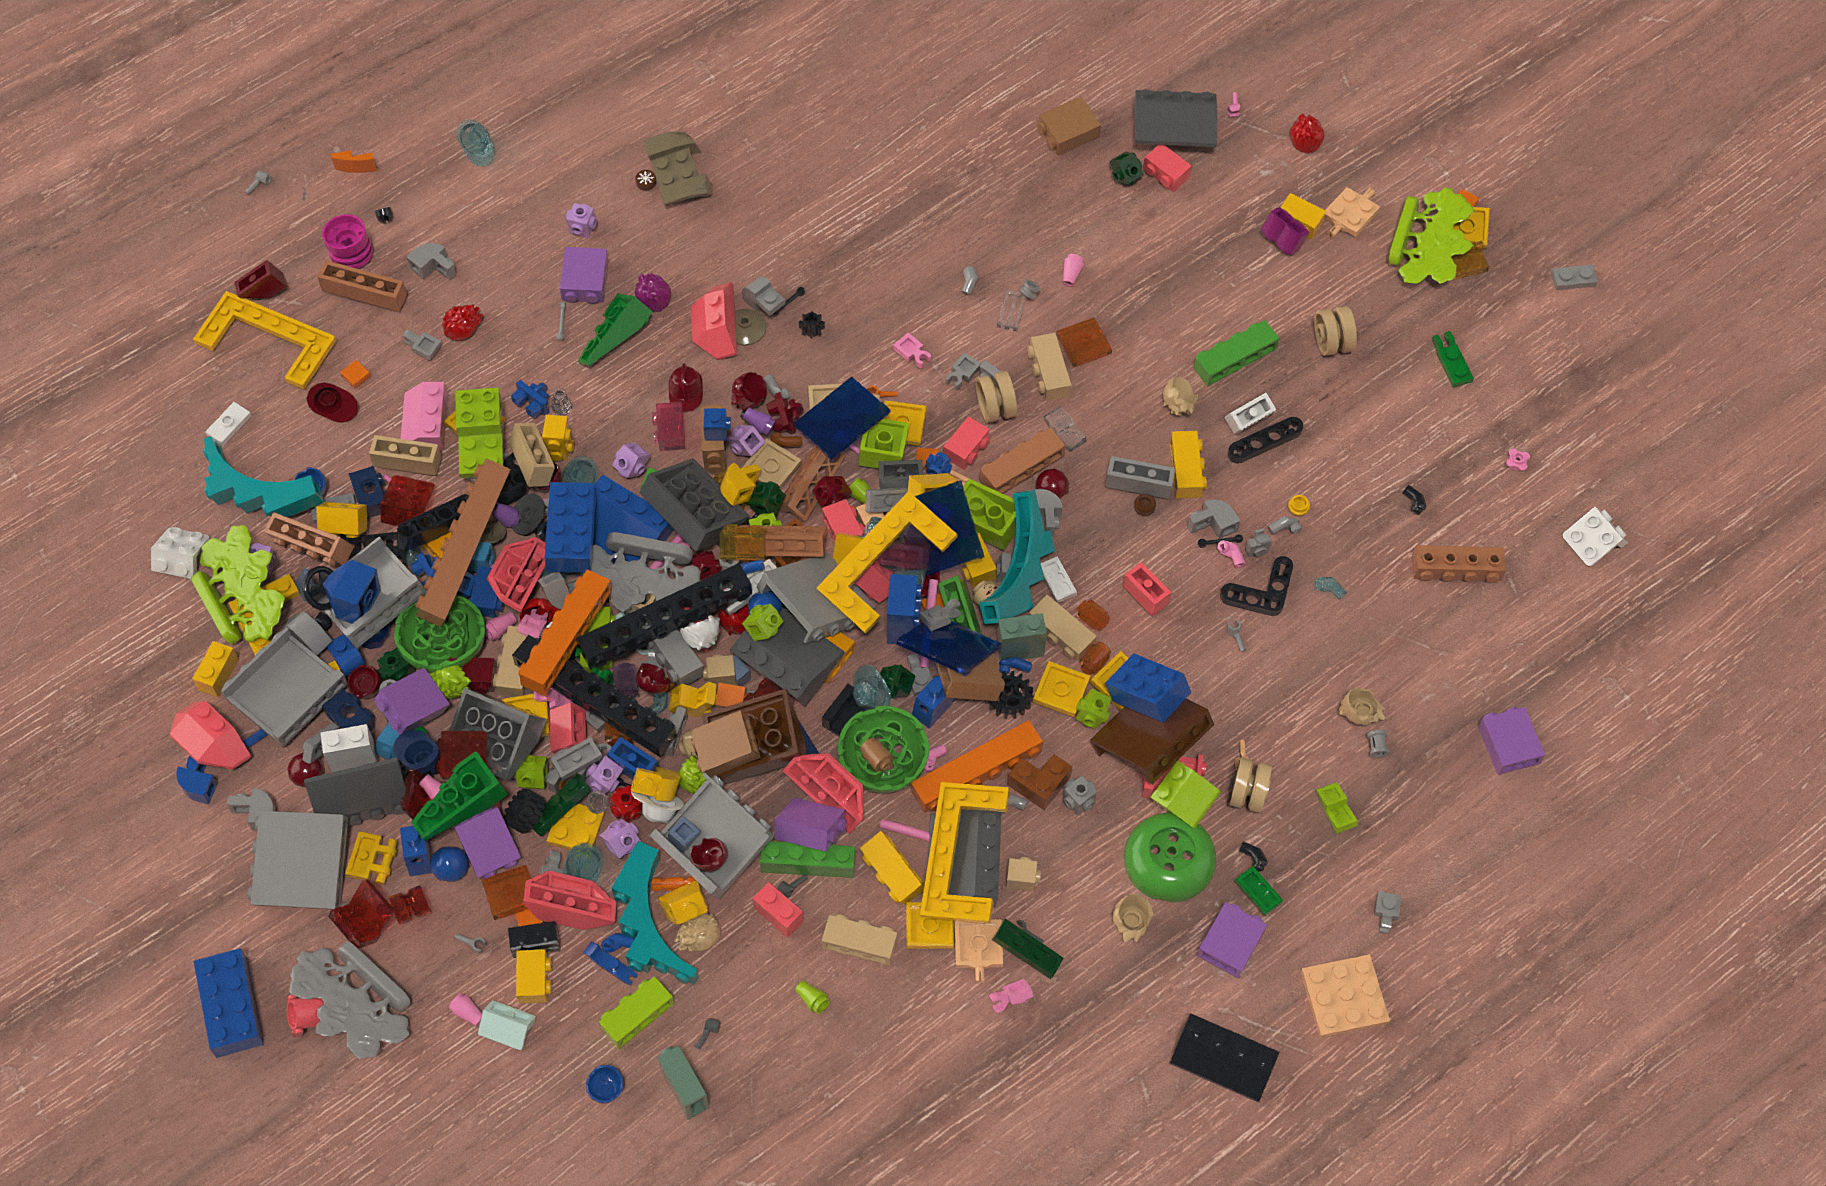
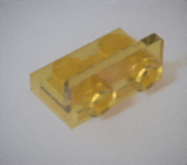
[1449,241,1489,281]
[719,524,767,561]

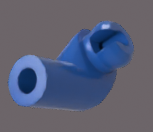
[740,559,765,575]
[999,657,1032,674]
[601,933,635,953]

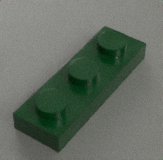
[533,774,592,837]
[992,919,1064,979]

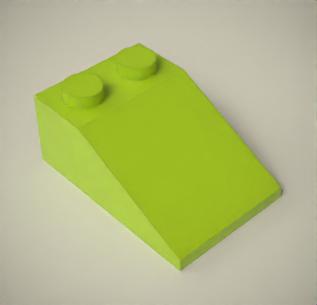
[947,479,1016,550]

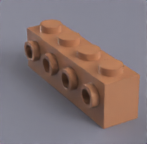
[317,260,407,312]
[980,427,1066,494]
[264,512,354,566]
[1412,545,1506,583]

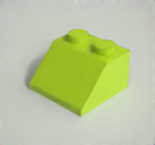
[859,416,909,469]
[1150,761,1221,829]

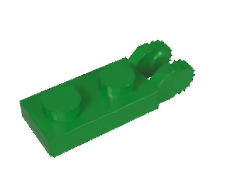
[1432,331,1474,388]

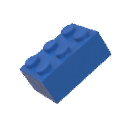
[887,574,921,646]
[1105,653,1192,723]

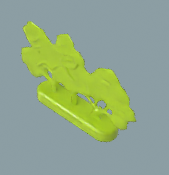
[1389,187,1475,284]
[191,525,285,645]

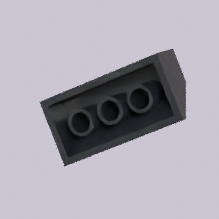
[1170,1013,1280,1103]

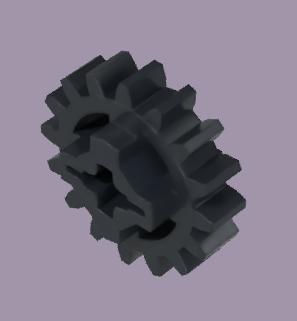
[985,671,1034,719]

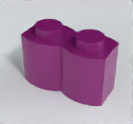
[1261,207,1309,255]

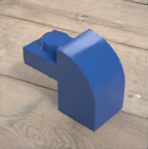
[176,756,217,805]

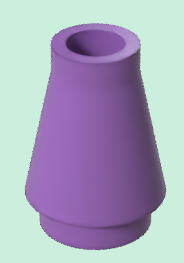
[743,407,776,435]
[491,502,520,527]

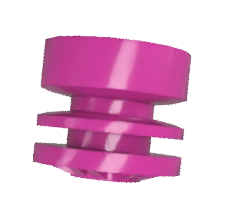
[322,214,373,269]

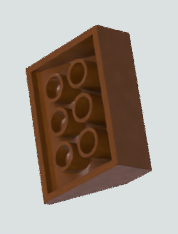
[703,689,807,785]

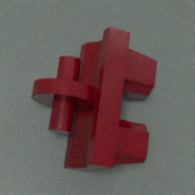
[766,392,804,435]

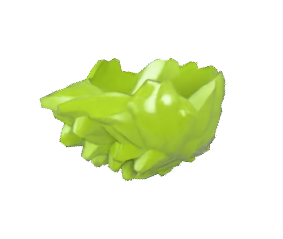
[428,663,471,699]
[679,755,707,794]

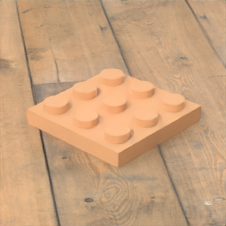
[1301,954,1390,1038]

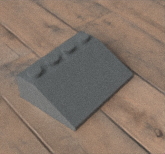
[1134,89,1217,147]
[639,458,750,552]
[730,608,845,706]
[442,688,547,781]
[304,757,413,826]
[928,810,1002,907]

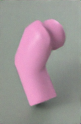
[1217,540,1245,568]
[924,744,947,772]

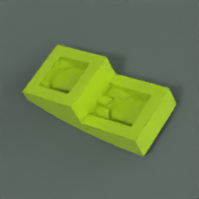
[1316,782,1358,834]

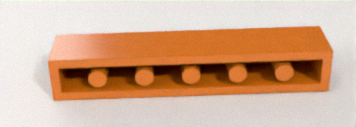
[518,569,612,696]
[911,720,1043,813]

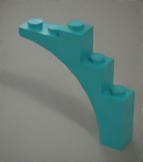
[203,436,324,517]
[979,490,1055,624]
[611,841,699,985]

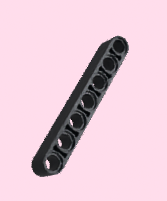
[397,469,529,551]

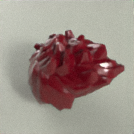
[731,372,767,411]

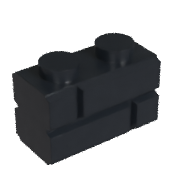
[508,921,560,958]

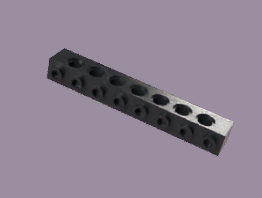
[576,563,752,670]
[512,635,677,757]

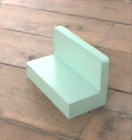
[478,1000,536,1050]

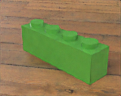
[1193,320,1280,387]
[938,575,988,652]
[760,841,855,878]

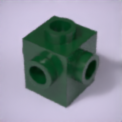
[1109,152,1144,185]
[747,481,786,516]
[377,648,415,681]
[876,665,916,699]

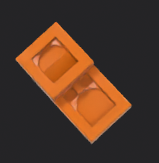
[331,150,377,173]

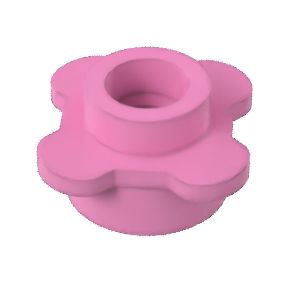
[1506,449,1530,471]

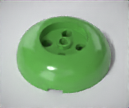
[394,595,485,672]
[838,706,929,793]
[1124,813,1217,903]

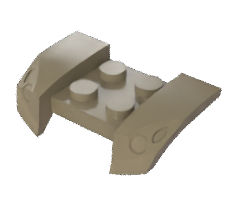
[643,132,713,206]

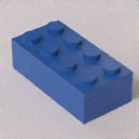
[544,482,596,573]
[193,948,264,1058]

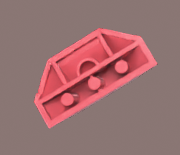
[691,282,737,360]
[486,537,546,612]
[170,701,251,770]
[783,753,864,834]
[523,870,616,930]

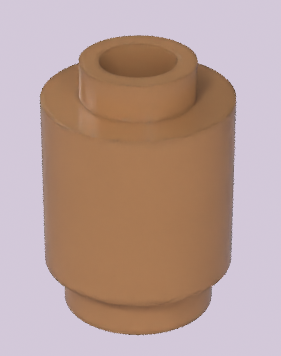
[860,738,893,772]

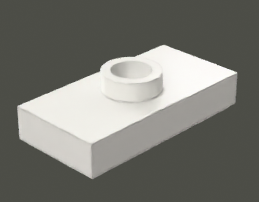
[206,402,251,446]
[1041,556,1077,603]

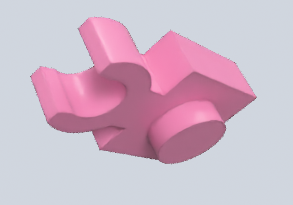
[893,333,931,369]
[517,609,548,638]

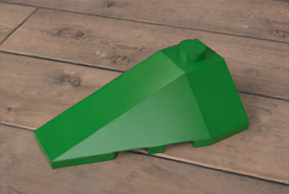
[577,293,652,366]
[411,751,508,841]

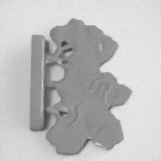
[574,532,701,613]
[290,941,410,1059]

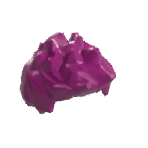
[634,273,671,312]

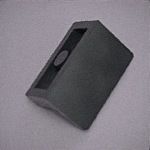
[822,683,869,737]

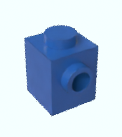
[703,408,731,441]

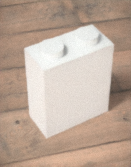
[321,724,378,772]

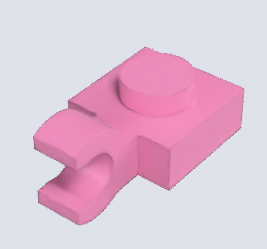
[534,688,573,709]
[989,979,1034,1013]

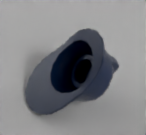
[393,730,439,774]

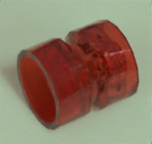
[389,885,431,925]

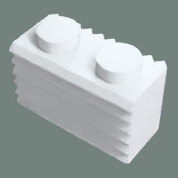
[1225,393,1276,435]

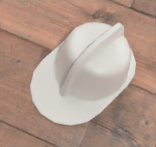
[631,791,684,823]

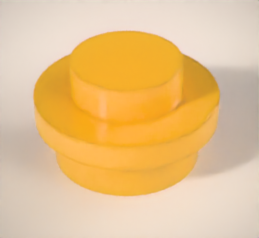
[1288,495,1310,516]

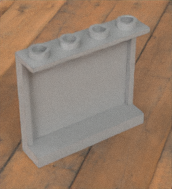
[313,537,426,648]
[756,552,876,644]
[221,627,348,747]
[649,773,775,899]
[248,811,348,910]

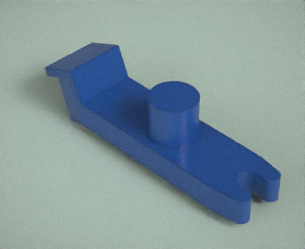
[583,941,637,986]

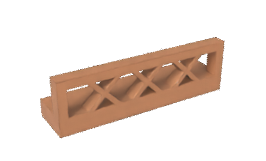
[779,438,846,522]
[735,525,827,557]

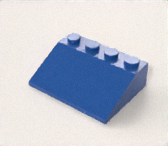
[593,474,675,564]

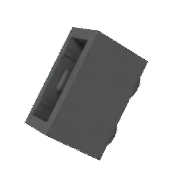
[879,460,923,489]

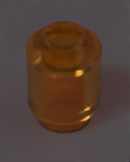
[1077,599,1111,631]
[1079,642,1111,675]

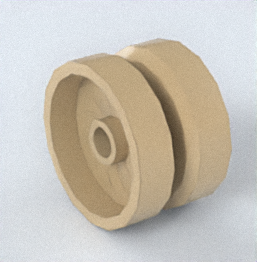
[1314,305,1357,356]
[976,371,1017,423]
[1229,757,1272,813]

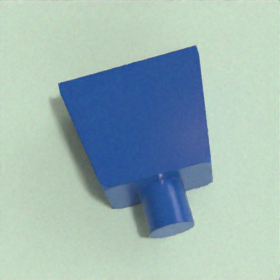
[912,676,956,729]
[400,826,432,877]

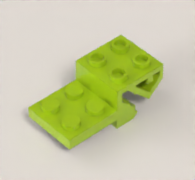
[455,387,504,478]

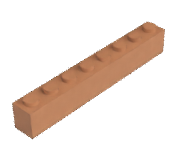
[415,458,510,627]

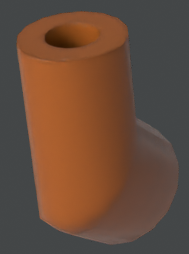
[770,432,802,447]

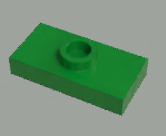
[1235,866,1284,916]

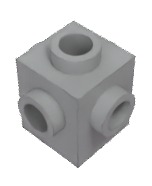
[1063,776,1097,816]

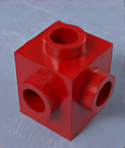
[610,785,642,823]

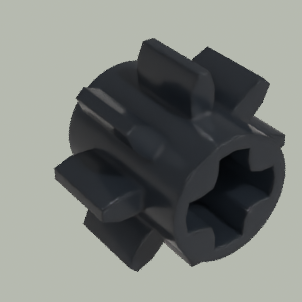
[799,311,825,338]

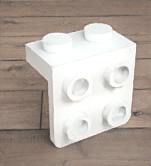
[1563,507,1628,566]
[151,527,209,579]

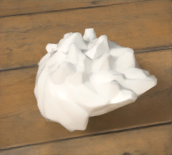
[680,615,721,650]

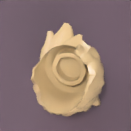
[1163,376,1198,416]
[1339,687,1385,725]
[1113,893,1154,942]
[674,912,721,952]

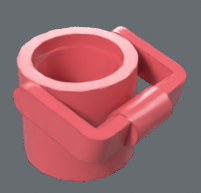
[286,995,324,1037]

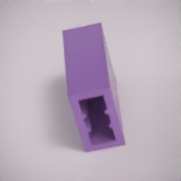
[560,247,609,303]
[374,668,449,735]
[1478,707,1545,775]
[775,797,847,851]
[453,805,521,879]
[1197,902,1267,979]

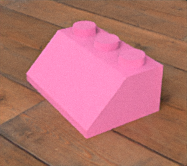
[401,382,448,450]

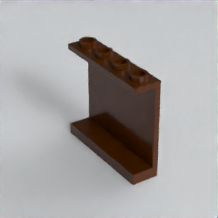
[1090,698,1214,785]

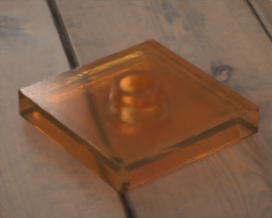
[1056,317,1112,368]
[481,865,531,921]

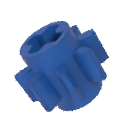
[925,452,952,474]

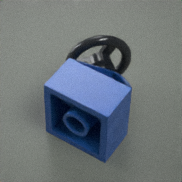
[302,560,381,624]

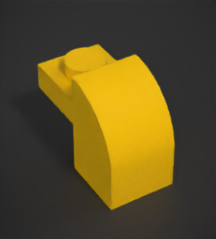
[720,463,762,506]
[669,682,717,717]
[631,767,681,801]

